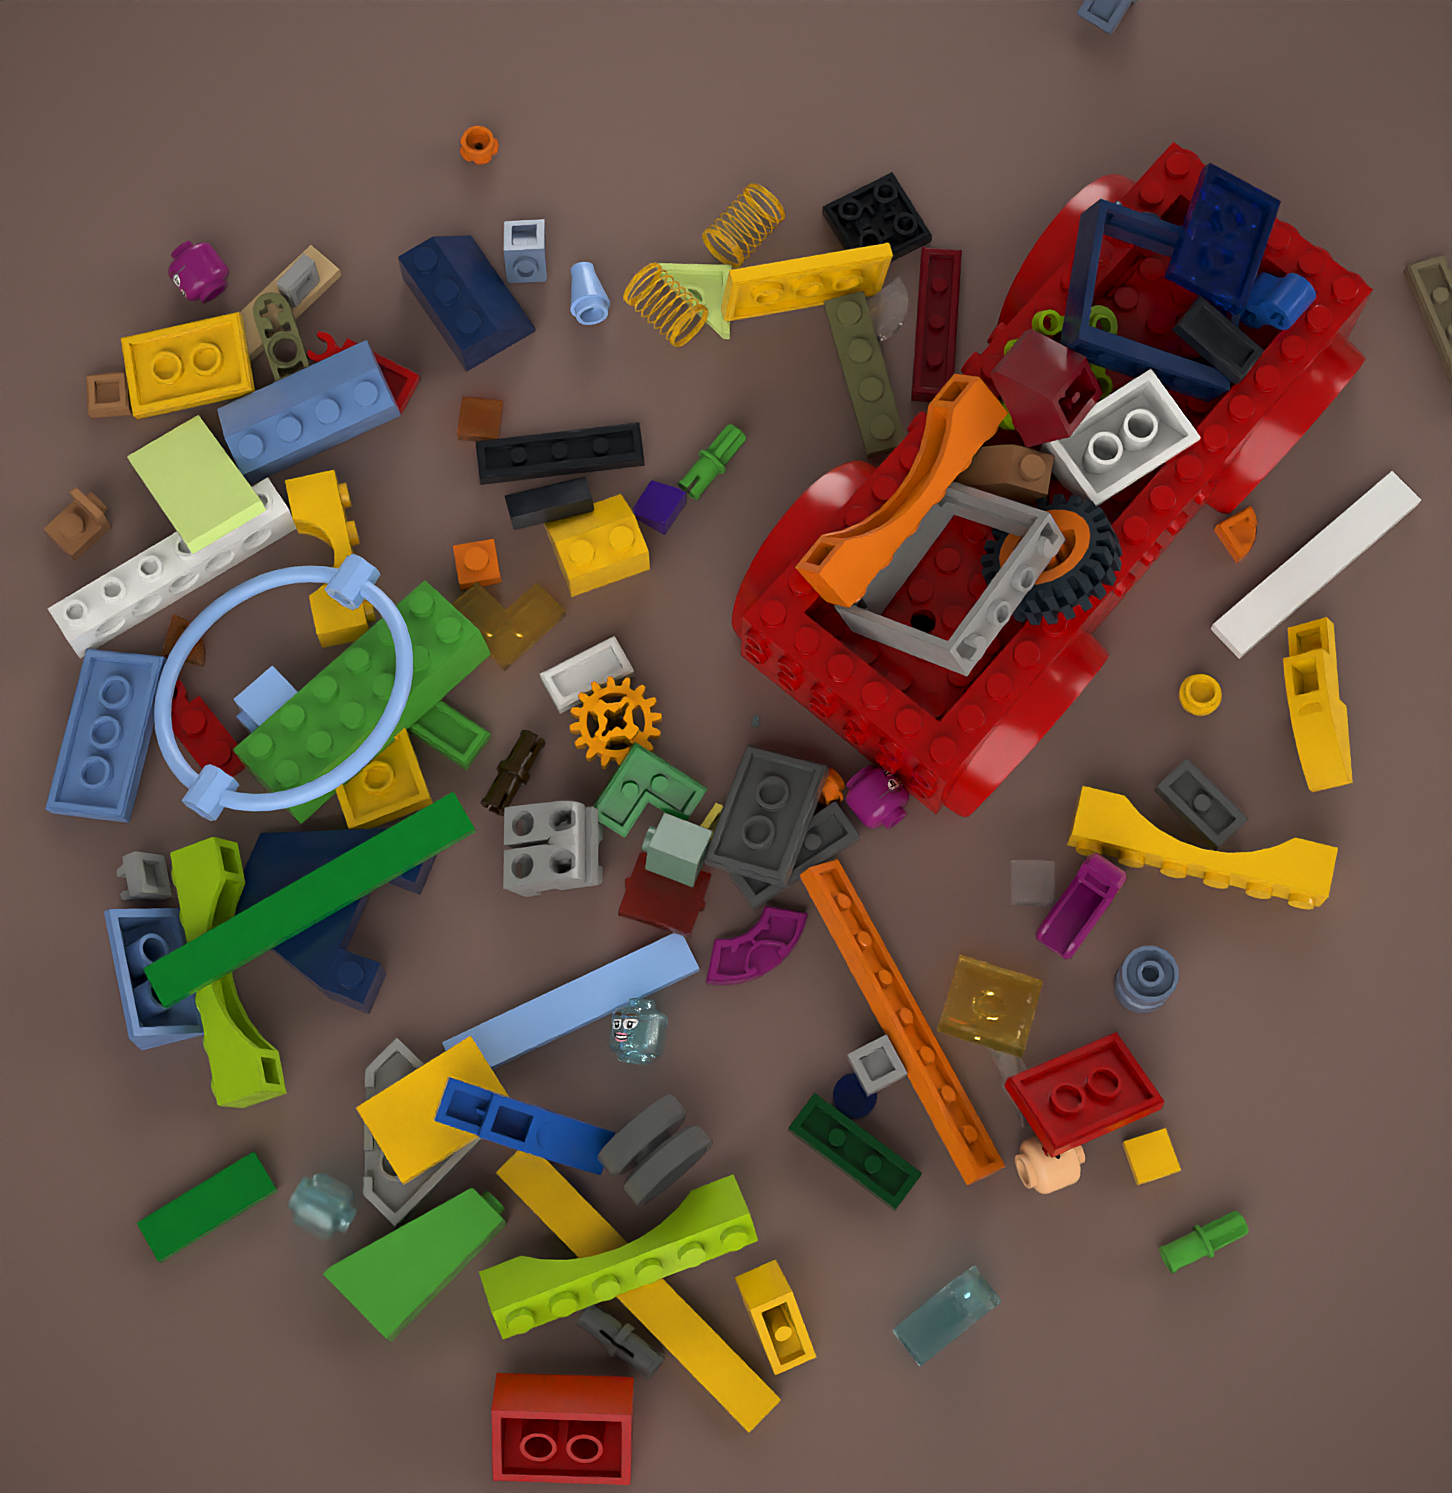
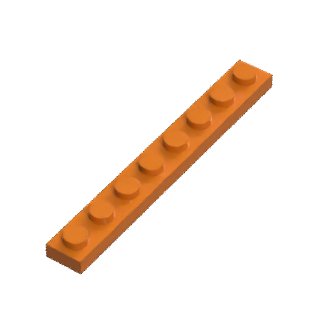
[799,859,1006,1185]

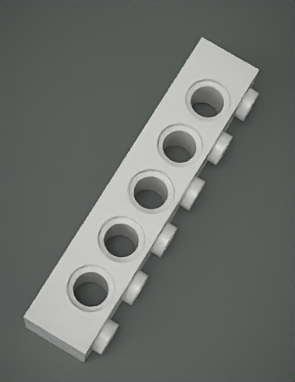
[48,477,297,658]

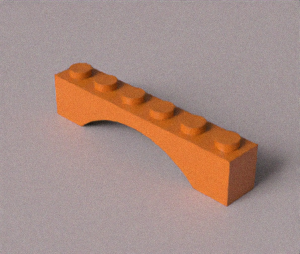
[795,374,1008,608]

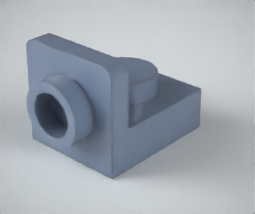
[1077,0,1137,36]
[503,219,547,283]

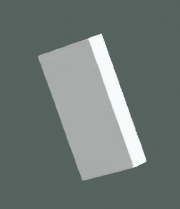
[540,636,635,714]

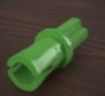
[677,424,746,500]
[1159,1211,1249,1274]

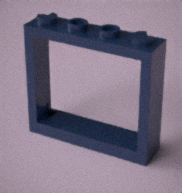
[1060,198,1249,402]

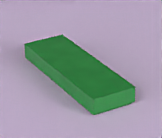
[137,1151,278,1263]

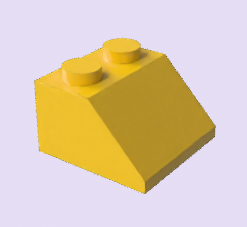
[543,494,650,597]

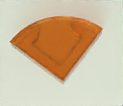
[161,614,206,667]

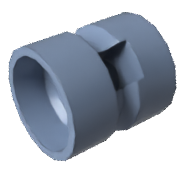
[1113,946,1179,1013]

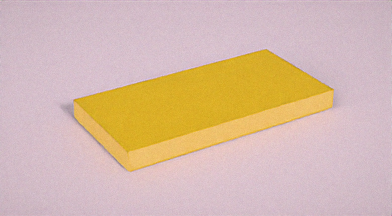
[721,243,893,322]

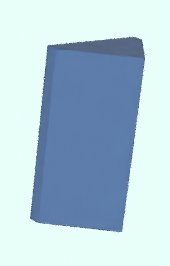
[104,908,204,1050]

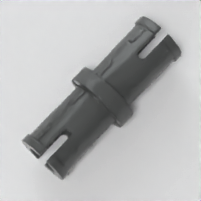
[576,1303,666,1380]

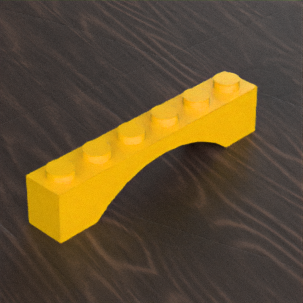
[1066,786,1338,910]

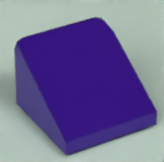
[632,480,687,535]

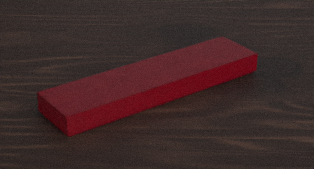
[911,247,962,402]

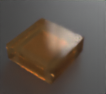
[457,397,504,442]

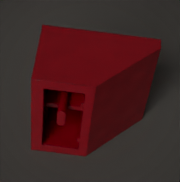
[990,329,1103,447]

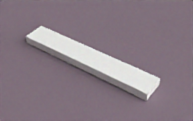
[1211,471,1421,659]

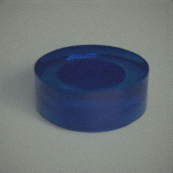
[832,1073,877,1120]

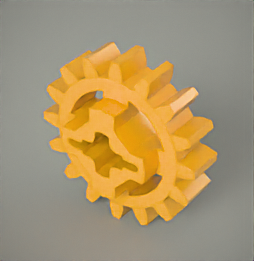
[569,676,662,770]

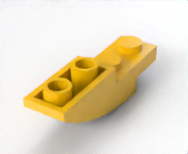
[1283,617,1353,792]

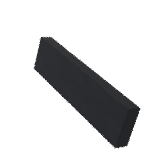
[475,422,645,485]

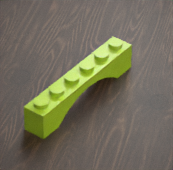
[170,837,287,1108]
[479,1174,758,1340]

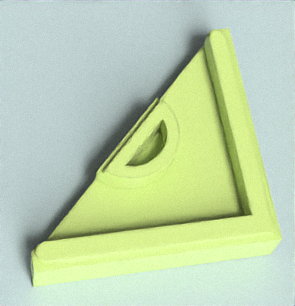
[657,263,732,339]

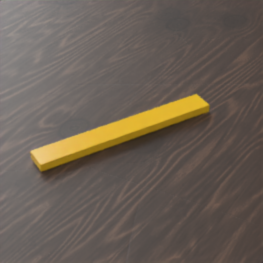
[496,1150,781,1433]

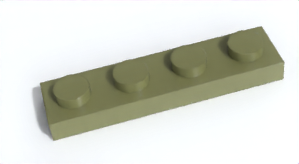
[824,291,905,458]

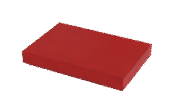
[1004,1032,1165,1158]

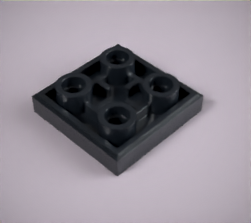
[822,172,932,262]

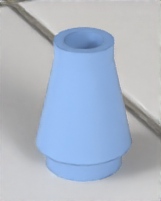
[570,262,610,325]

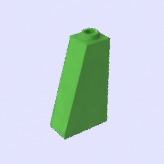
[323,1188,507,1342]

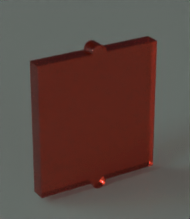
[618,852,712,938]

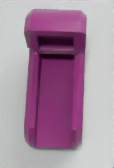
[1035,852,1127,960]

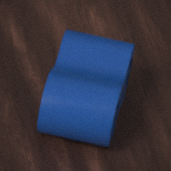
[1239,272,1316,330]

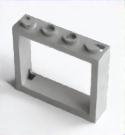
[834,481,1066,676]

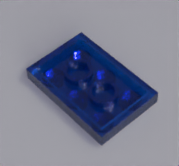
[1164,163,1281,315]

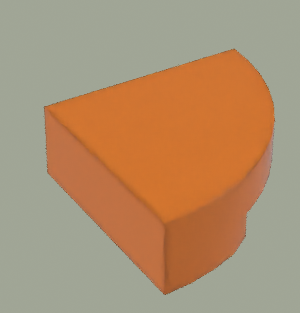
[1214,506,1257,564]

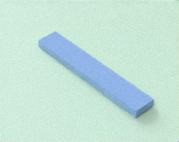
[442,930,699,1070]

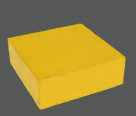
[1122,1128,1181,1186]

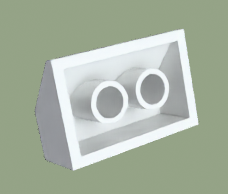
[1039,369,1201,506]

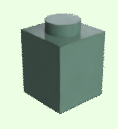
[642,813,713,887]

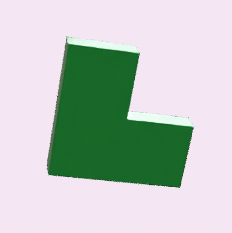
[592,741,708,838]

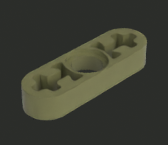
[253,292,311,381]

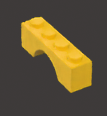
[285,470,377,648]

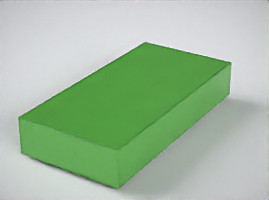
[407,700,491,771]

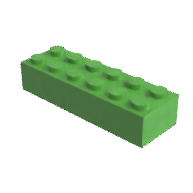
[233,580,491,824]

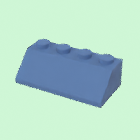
[217,340,401,484]

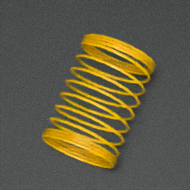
[702,183,785,269]
[623,262,708,347]

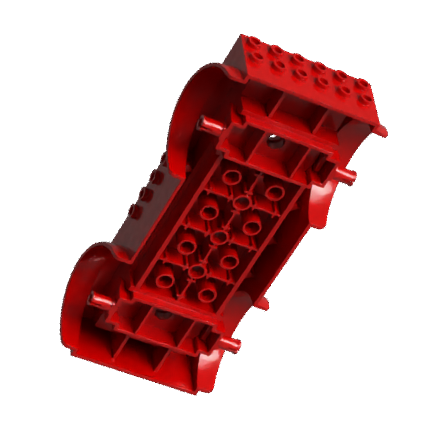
[731,142,1373,817]

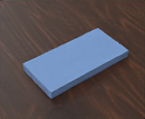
[45,649,167,823]

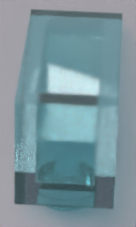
[892,1265,1002,1367]

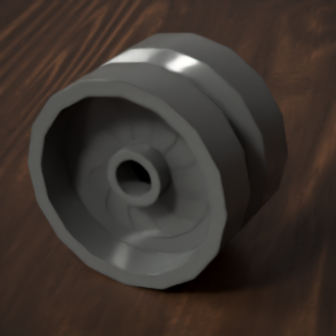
[597,1094,713,1207]

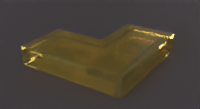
[452,582,566,671]

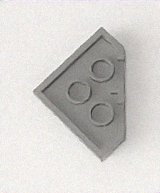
[363,1038,484,1228]

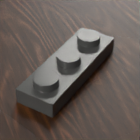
[729,801,860,911]

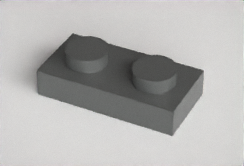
[1154,758,1248,851]

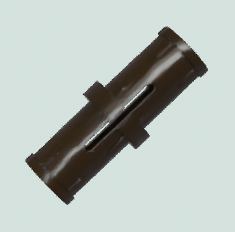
[481,730,546,816]

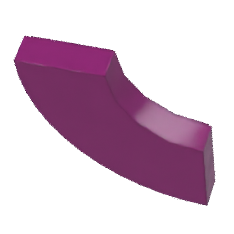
[706,905,808,985]

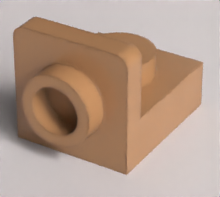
[43,487,112,561]

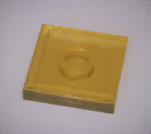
[937,954,1043,1058]

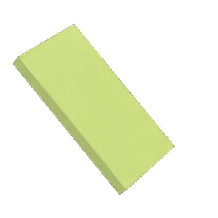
[127,415,266,554]

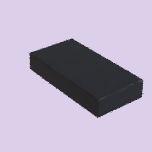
[1172,295,1264,385]
[505,476,595,530]

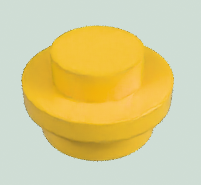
[1178,674,1222,716]

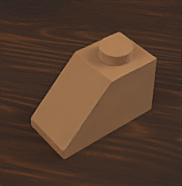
[953,444,1055,508]

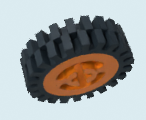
[981,494,1122,625]

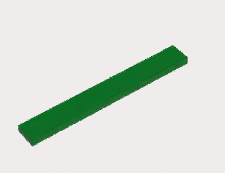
[143,791,477,1009]

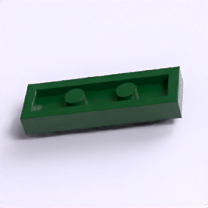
[788,1093,922,1211]

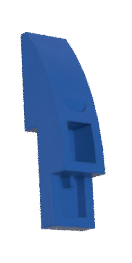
[433,1076,615,1175]

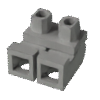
[503,801,603,897]

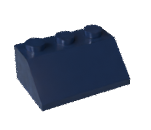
[398,235,535,372]

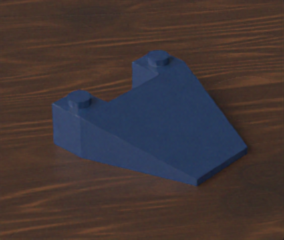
[235,828,437,1014]

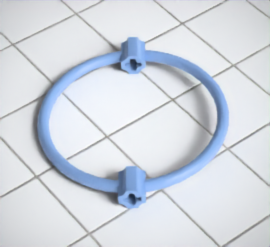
[154,554,413,821]

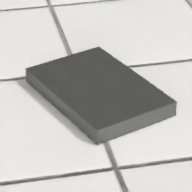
[703,744,829,888]

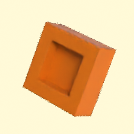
[453,539,502,590]

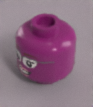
[168,241,229,304]
[846,765,909,830]

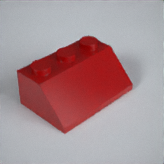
[491,1373,634,1485]

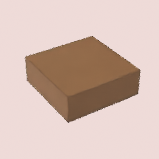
[86,371,132,419]

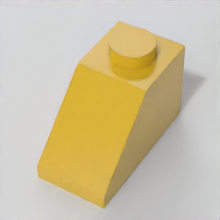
[734,1259,816,1375]

